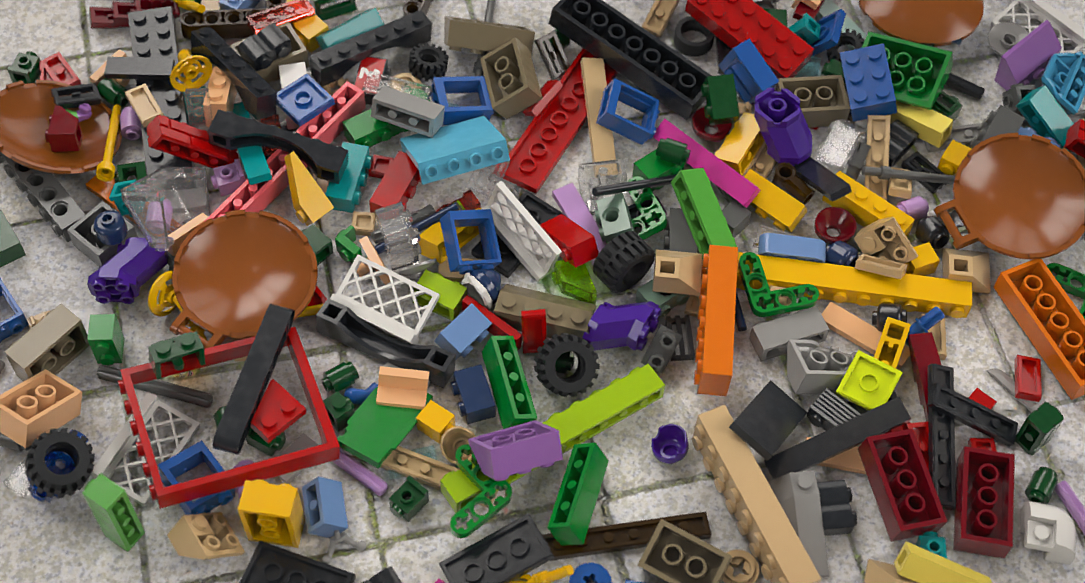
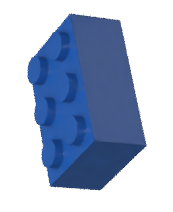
[840,43,897,122]

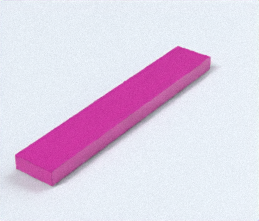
[653,119,761,208]

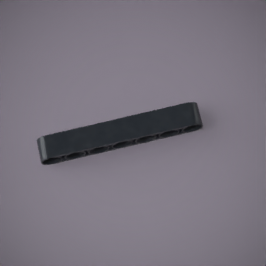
[213,303,295,455]

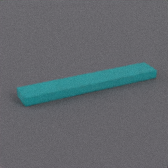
[232,102,272,185]

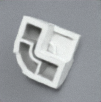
[1020,501,1076,565]

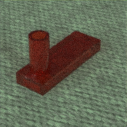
[246,0,315,34]

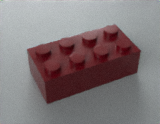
[858,428,948,542]
[953,446,1015,559]

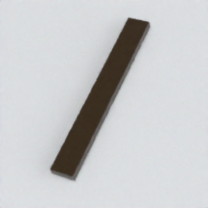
[542,511,711,561]

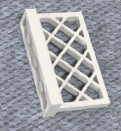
[990,0,1085,54]
[482,181,562,282]
[330,255,440,345]
[91,391,200,507]

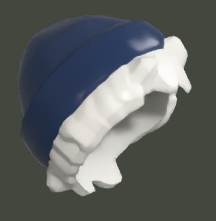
[461,269,501,309]

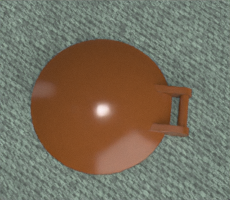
[859,0,984,47]
[0,80,122,174]
[934,133,1085,259]
[169,209,318,349]

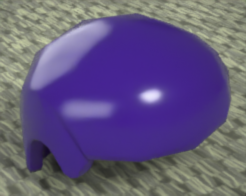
[651,423,689,464]

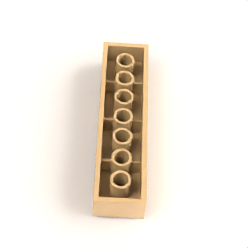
[692,405,821,583]

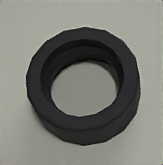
[673,16,715,57]

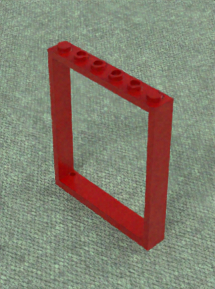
[118,327,340,509]

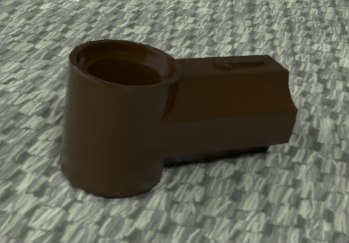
[772,162,815,205]

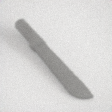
[987,369,1040,413]

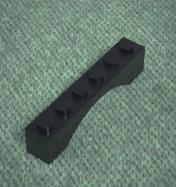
[309,10,432,87]
[191,27,277,120]
[208,109,348,184]
[316,298,456,389]

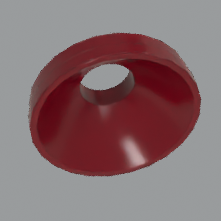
[692,107,732,141]
[814,207,857,244]

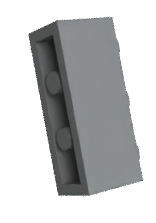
[371,86,445,138]
[749,306,829,362]

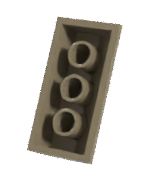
[444,16,535,55]
[494,284,597,338]

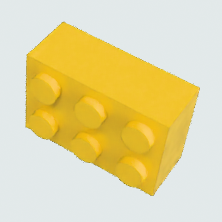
[238,479,305,548]

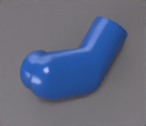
[344,382,378,405]

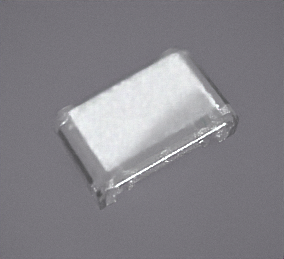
[121,167,211,251]

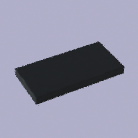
[471,190,563,278]
[729,380,808,461]
[439,513,554,583]
[239,541,355,583]

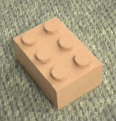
[0,369,82,448]

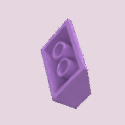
[994,20,1062,91]
[468,420,563,481]

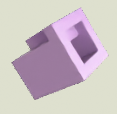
[210,159,246,197]

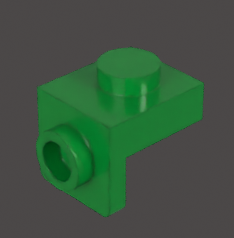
[335,225,362,264]

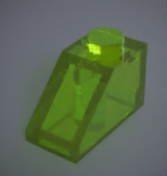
[551,260,597,304]

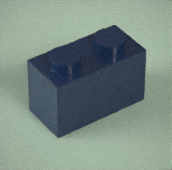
[450,364,496,424]

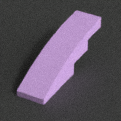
[552,183,607,270]

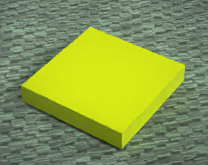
[835,350,903,411]

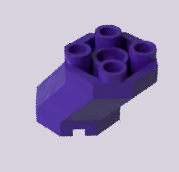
[754,88,812,166]
[87,237,169,304]
[582,301,661,351]

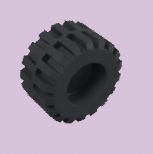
[592,231,655,294]
[534,333,600,397]
[25,428,95,498]

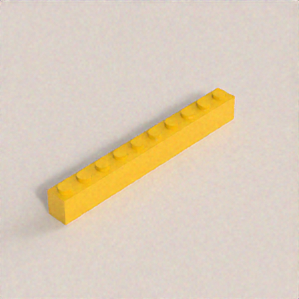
[736,252,972,318]

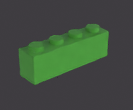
[671,168,737,259]
[82,473,145,552]

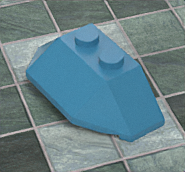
[1041,52,1085,115]

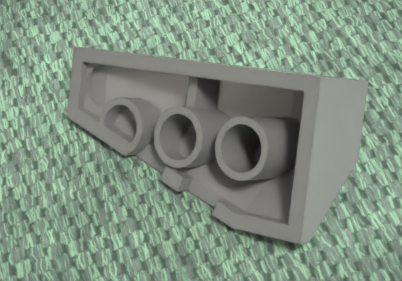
[787,339,873,394]
[768,471,829,578]

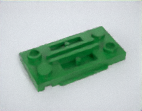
[337,387,433,468]

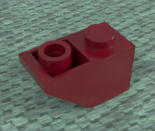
[45,106,83,152]

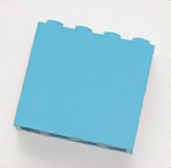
[400,116,510,185]

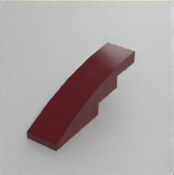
[89,0,180,28]
[907,332,941,421]

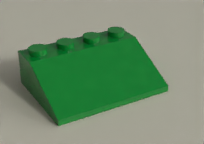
[862,31,953,110]

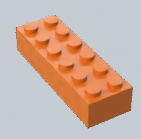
[694,245,738,396]
[993,259,1085,400]

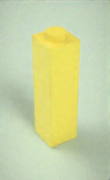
[885,101,953,148]
[894,541,992,583]

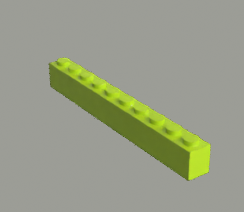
[440,364,665,513]

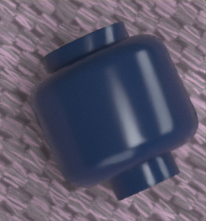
[93,210,128,245]
[825,241,859,267]

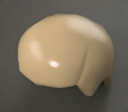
[440,426,476,465]

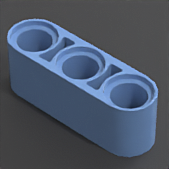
[758,233,826,263]

